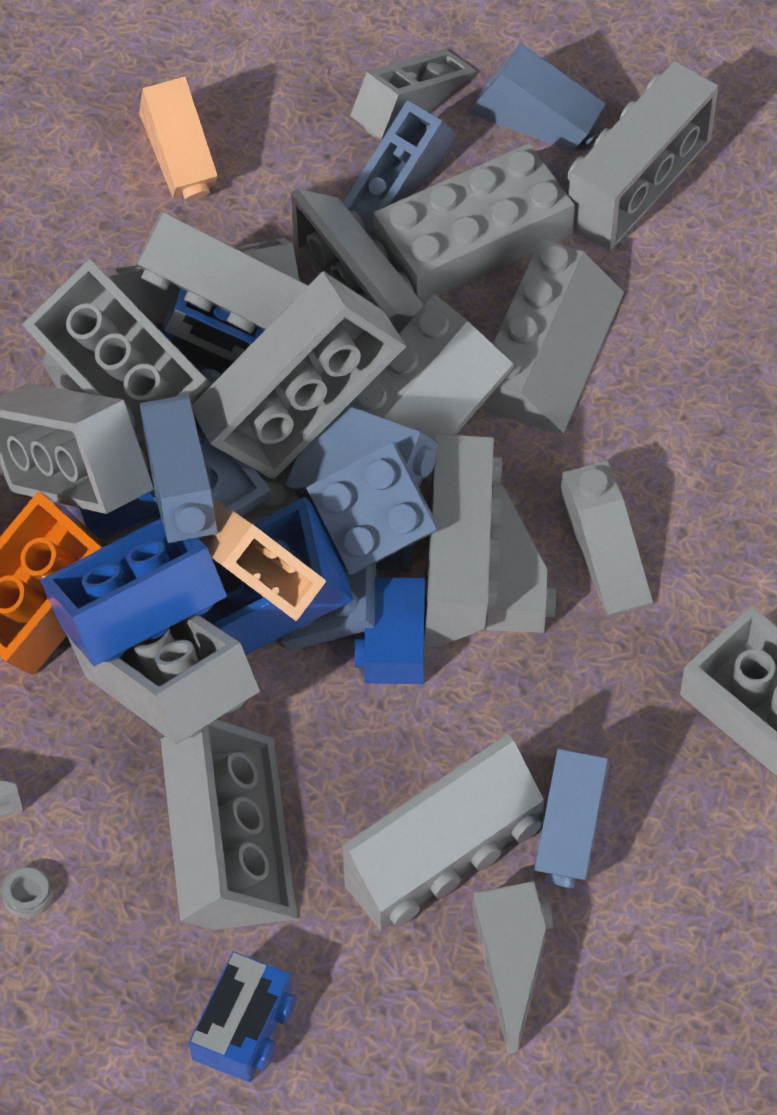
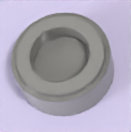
[1,866,53,918]

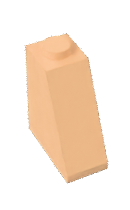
[139,77,217,201]
[198,499,326,621]

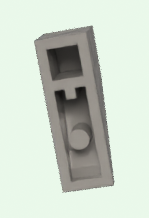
[350,49,477,139]
[560,461,653,617]
[486,485,556,633]
[473,881,553,1054]

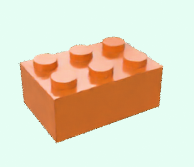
[0,491,107,676]

